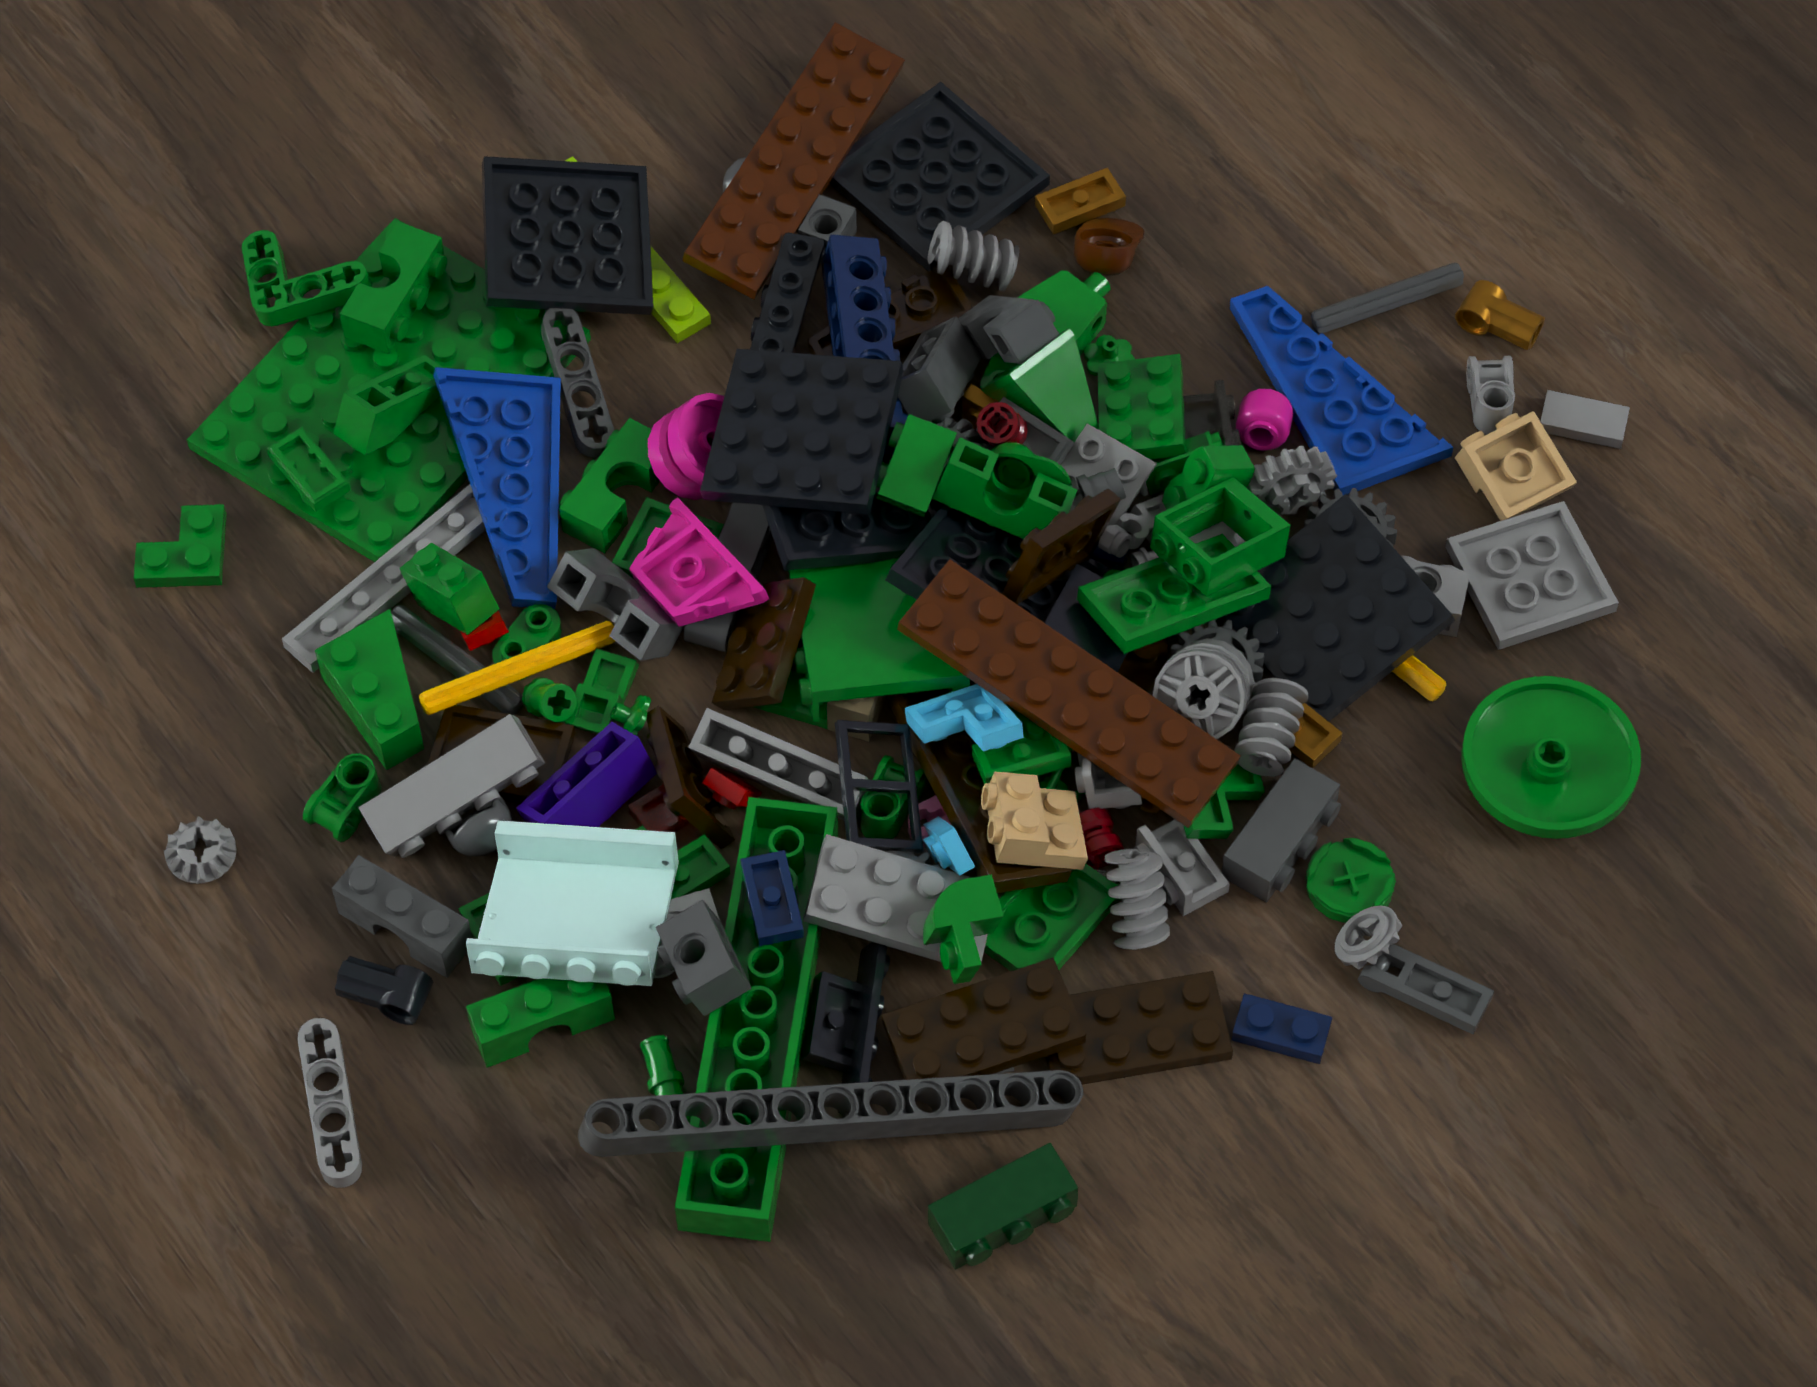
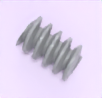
[927,221,1019,292]
[1234,678,1308,777]
[1105,849,1170,950]

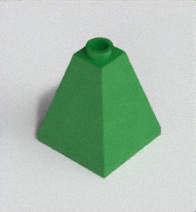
[981,328,1099,443]

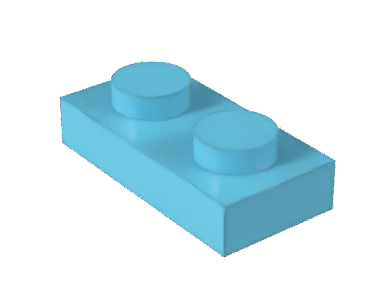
[923,816,975,876]

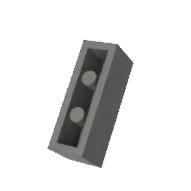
[898,316,982,424]
[1222,758,1341,903]

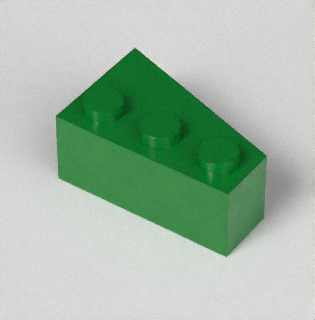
[315,609,424,770]

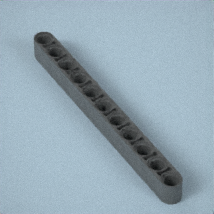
[578,1070,1083,1157]

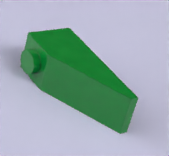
[333,355,444,455]

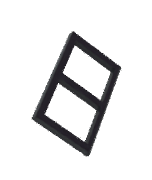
[835,720,923,853]

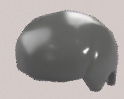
[446,796,513,857]

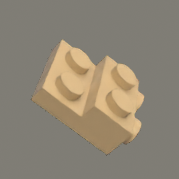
[1455,411,1577,521]
[981,771,1088,870]

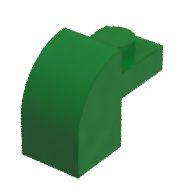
[923,874,1004,984]

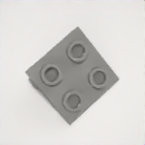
[1061,423,1157,526]

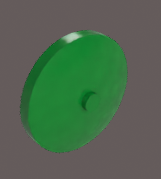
[1461,676,1641,839]

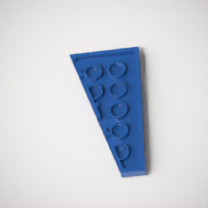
[1229,286,1453,496]
[433,367,561,609]

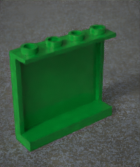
[789,557,970,722]

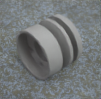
[1153,638,1255,739]

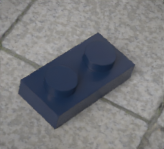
[740,850,804,946]
[1231,993,1332,1064]

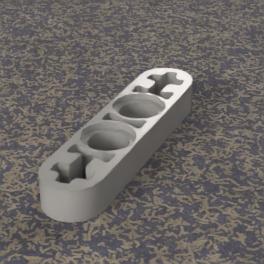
[298,1018,362,1188]

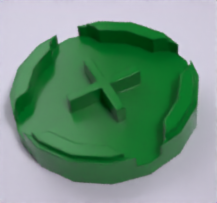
[1305,838,1396,923]

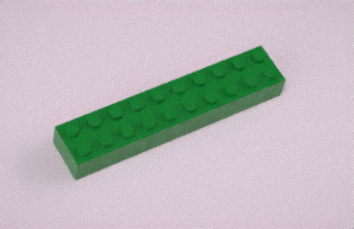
[675,797,838,1242]

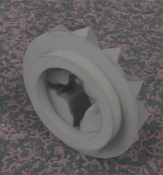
[164,816,237,884]
[1335,906,1403,969]

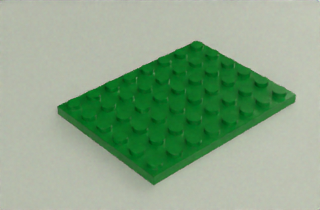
[187,218,591,562]

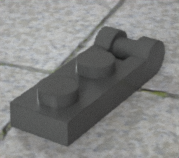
[1358,944,1494,1035]

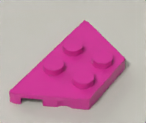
[629,497,770,627]

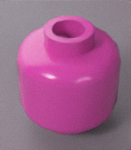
[1236,389,1293,450]

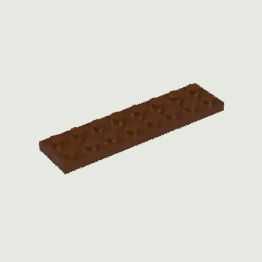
[682,22,905,300]
[897,559,1241,828]

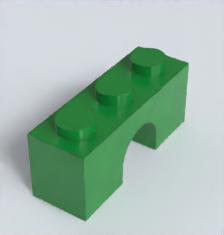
[340,221,447,354]
[558,418,660,554]
[932,437,1077,539]
[466,978,615,1068]

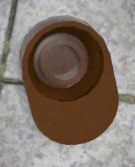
[1074,218,1144,276]

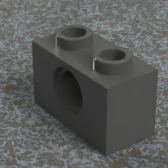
[656,900,752,1016]

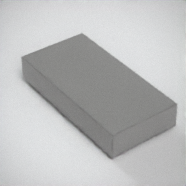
[1540,390,1630,449]

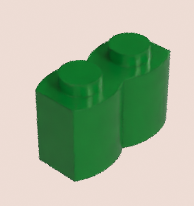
[1162,445,1255,510]

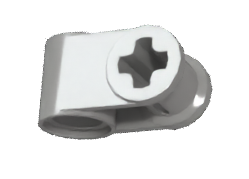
[1466,356,1515,435]

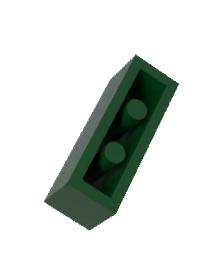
[928,1143,1079,1270]

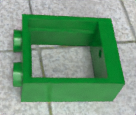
[1150,477,1290,597]

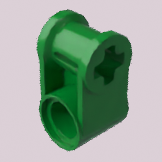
[302,753,381,843]
[860,755,927,839]

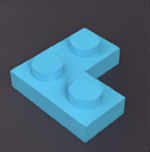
[905,684,1024,751]

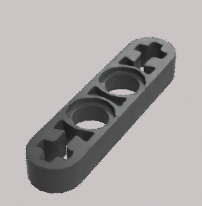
[541,308,614,458]

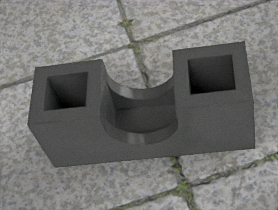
[958,295,1060,364]
[547,548,685,661]
[332,855,472,978]

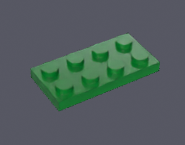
[1077,533,1271,654]

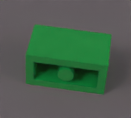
[876,414,957,517]
[399,543,500,635]

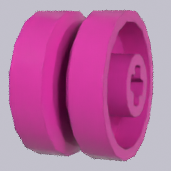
[648,393,724,500]

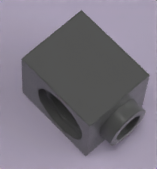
[798,194,857,264]

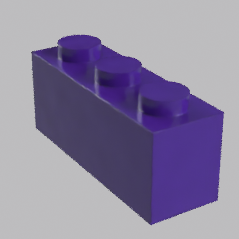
[516,722,657,827]

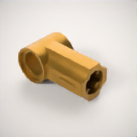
[1455,280,1545,350]

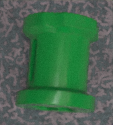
[522,677,577,722]

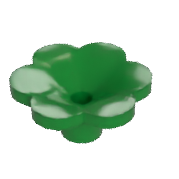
[1084,335,1135,376]
[610,695,651,736]

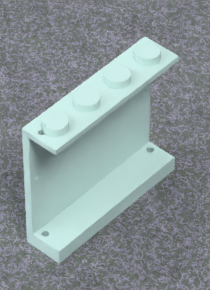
[466,820,679,986]

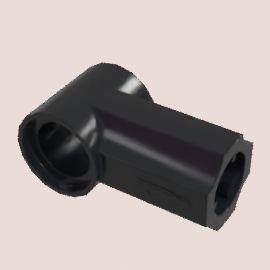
[335,956,434,1025]

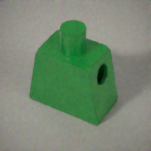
[1017,270,1111,356]

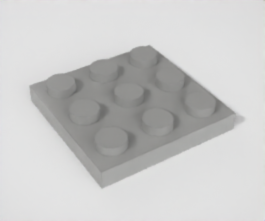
[1445,501,1619,650]

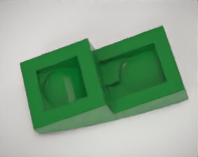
[564,648,639,734]

